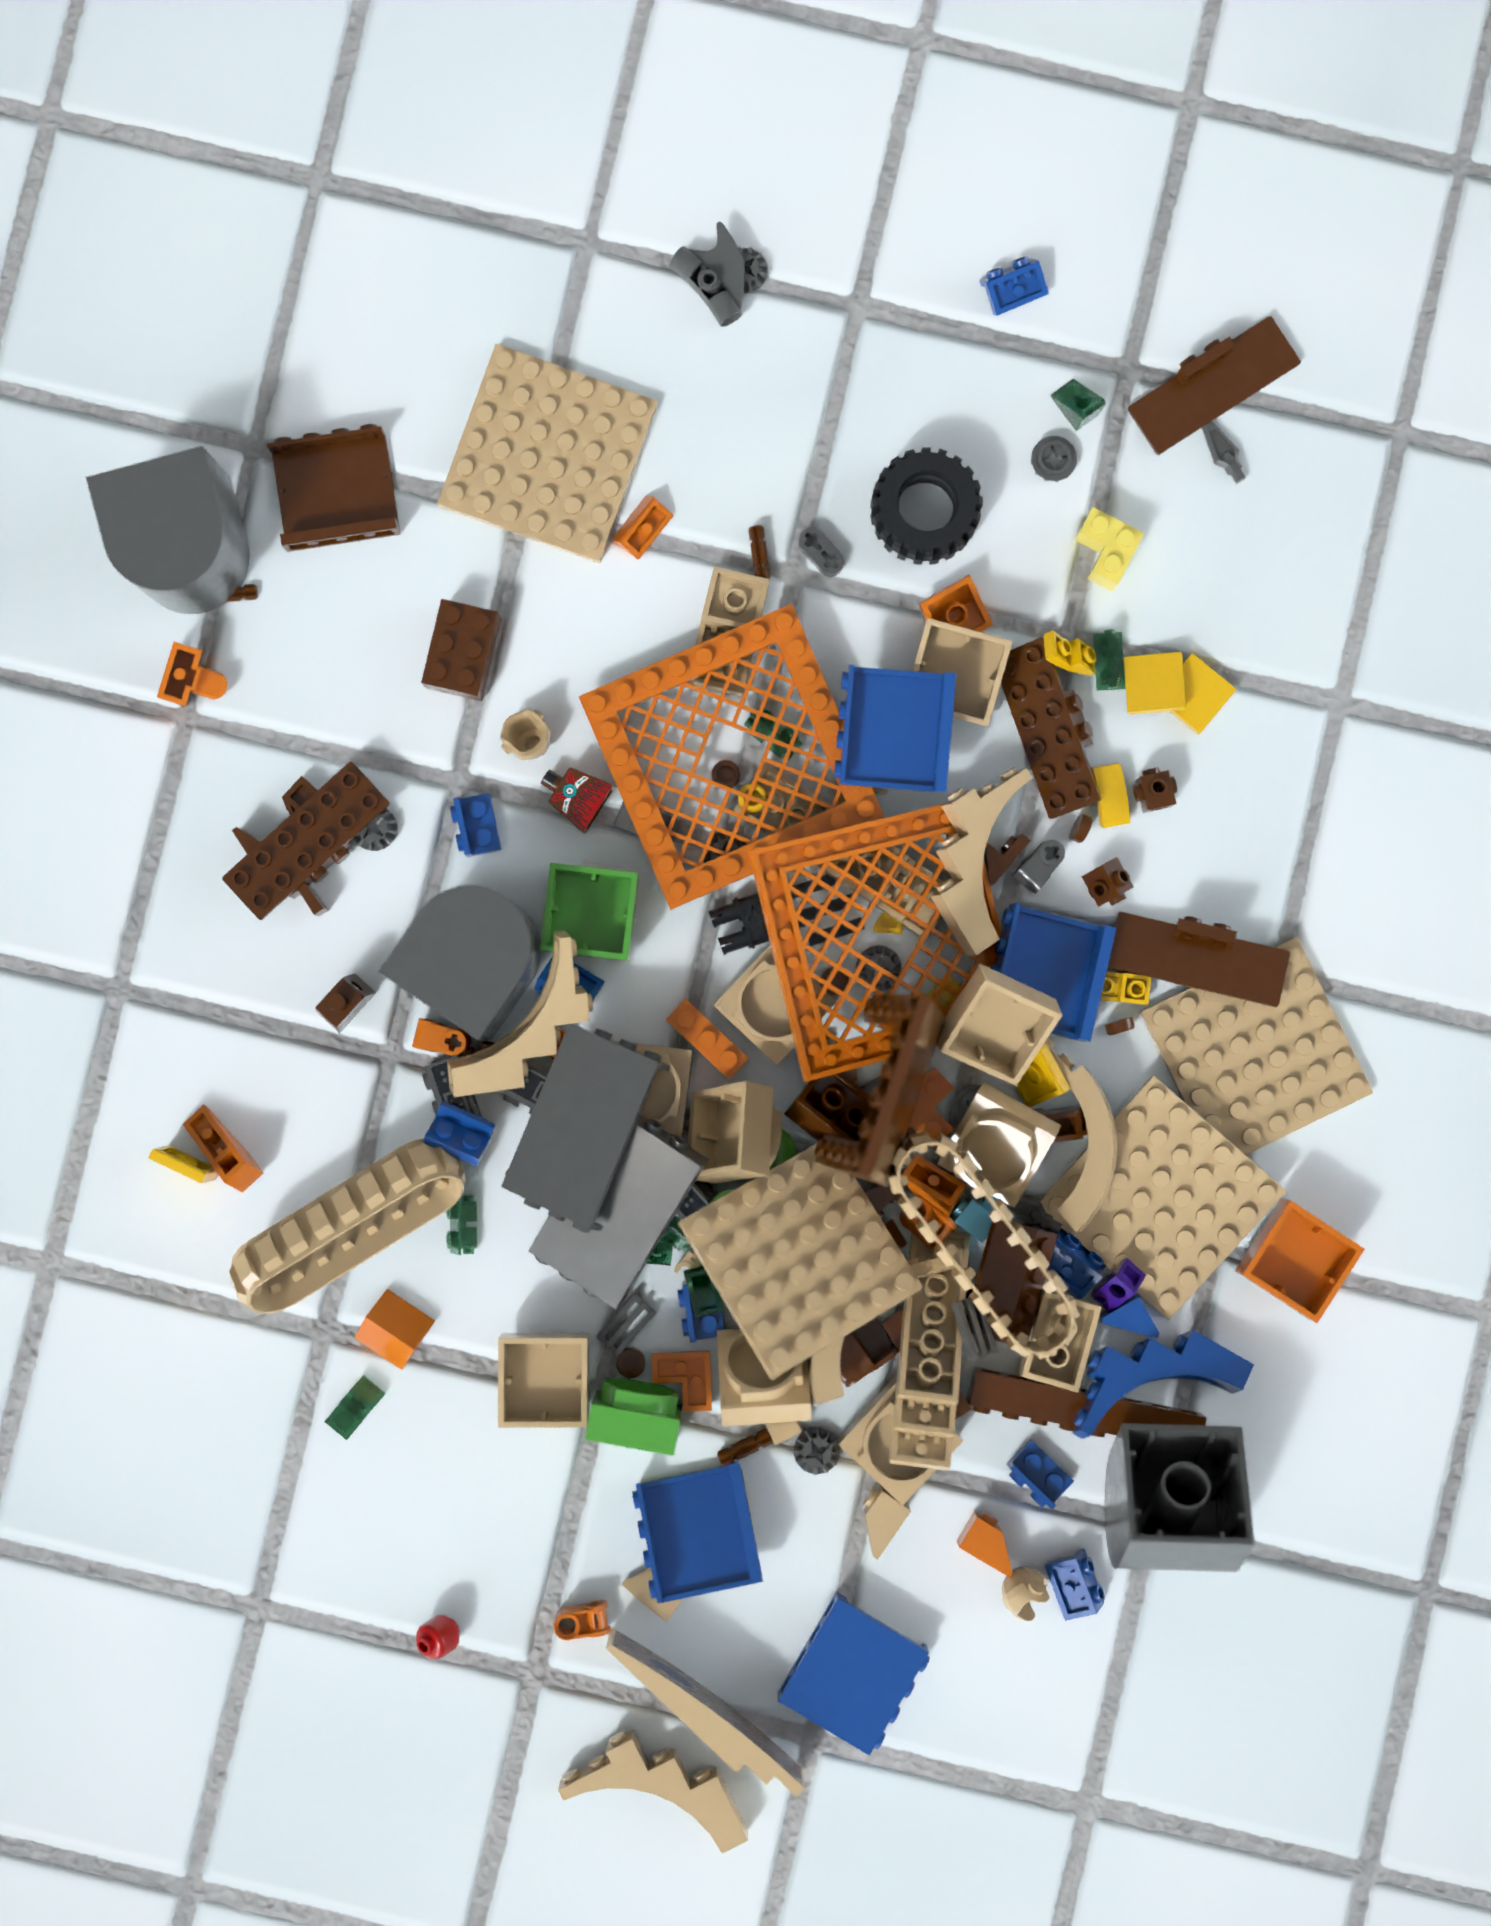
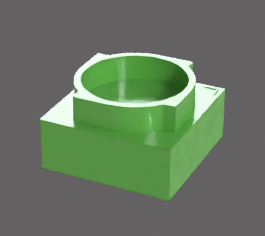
[540,863,639,961]
[585,1377,683,1456]

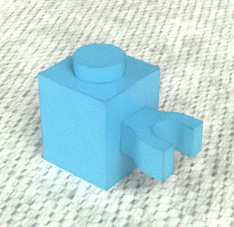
[952,1196,998,1243]

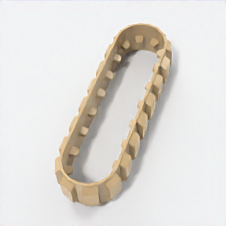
[888,1131,1079,1359]
[229,1138,465,1313]

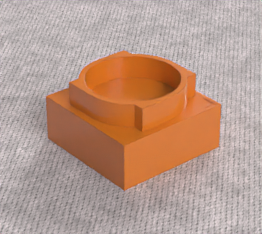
[1235,1198,1365,1323]

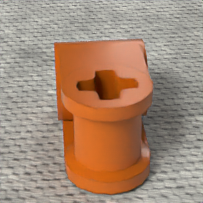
[412,1018,471,1056]
[899,1198,958,1250]
[554,1600,611,1640]

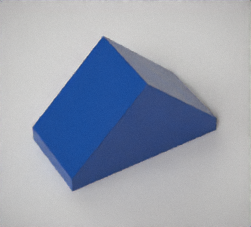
[1098,1294,1160,1338]

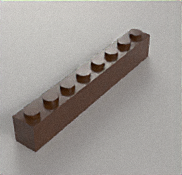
[967,1366,1207,1437]

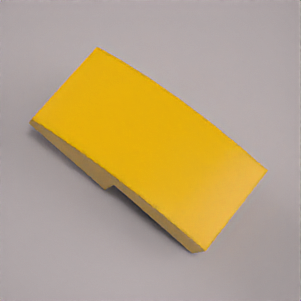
[1043,630,1096,676]
[1091,763,1130,828]
[1100,972,1151,1005]

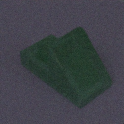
[324,1375,386,1440]

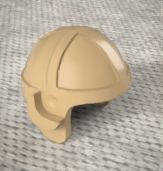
[500,708,550,760]
[1002,1566,1050,1621]

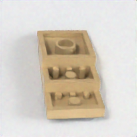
[687,566,770,697]

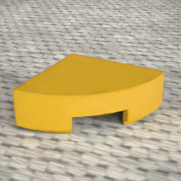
[873,912,903,934]

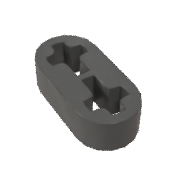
[799,527,844,577]

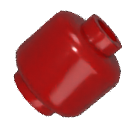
[416,1615,460,1660]

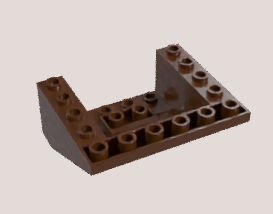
[814,994,946,1188]

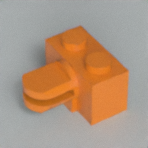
[157,642,227,707]

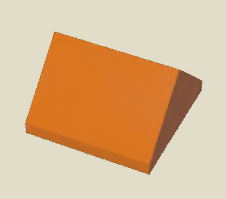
[354,1289,435,1370]

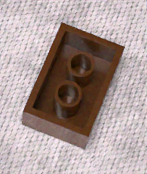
[421,599,502,702]

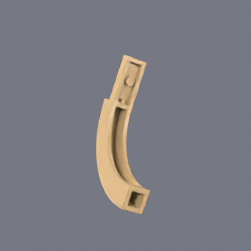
[1045,1037,1117,1232]
[809,1252,960,1406]

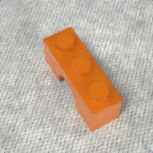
[666,998,749,1080]

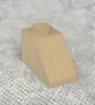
[863,1485,911,1560]

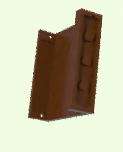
[266,424,401,552]

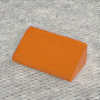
[612,495,674,560]

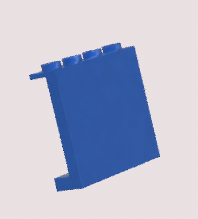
[834,665,956,793]
[990,903,1116,1042]
[632,1462,764,1604]
[777,1591,930,1756]

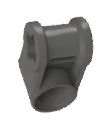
[1012,840,1065,895]

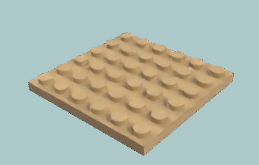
[437,344,658,564]
[1140,937,1373,1155]
[1039,1075,1287,1320]
[678,1144,923,1380]

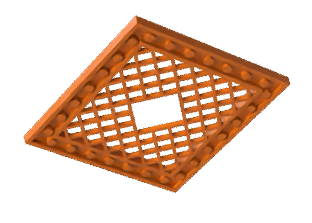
[578,603,885,910]
[748,803,1002,1082]

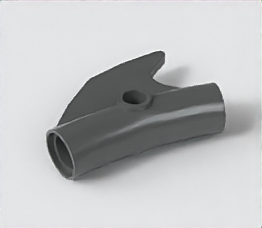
[669,221,745,327]

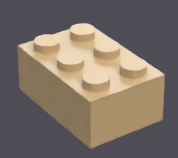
[1017,1289,1102,1392]

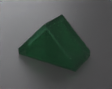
[1051,378,1106,431]
[683,1266,724,1317]

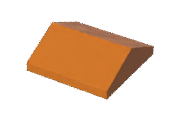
[919,574,993,632]

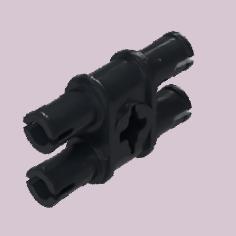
[708,892,806,955]

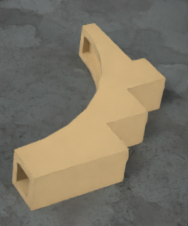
[930,767,1032,956]
[447,930,593,1097]
[558,1730,748,1854]

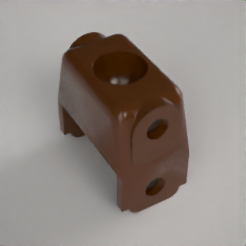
[840,1318,899,1388]

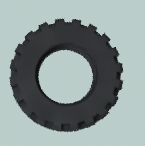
[870,447,983,565]

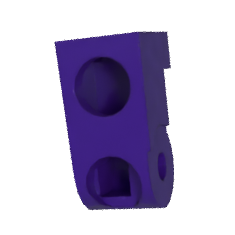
[1090,1258,1146,1311]

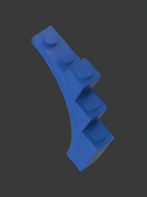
[1072,1330,1254,1439]

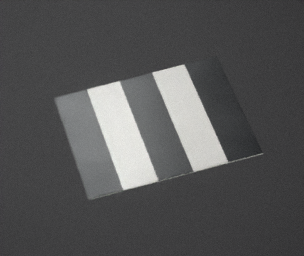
[793,875,865,947]

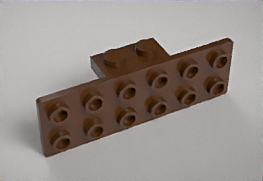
[1127,316,1301,455]
[1001,637,1102,819]
[222,762,390,920]
[1107,912,1290,1007]

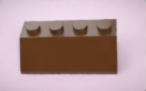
[784,1073,917,1186]
[966,1220,1058,1343]

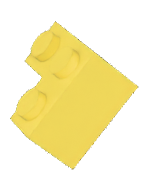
[1075,507,1144,591]

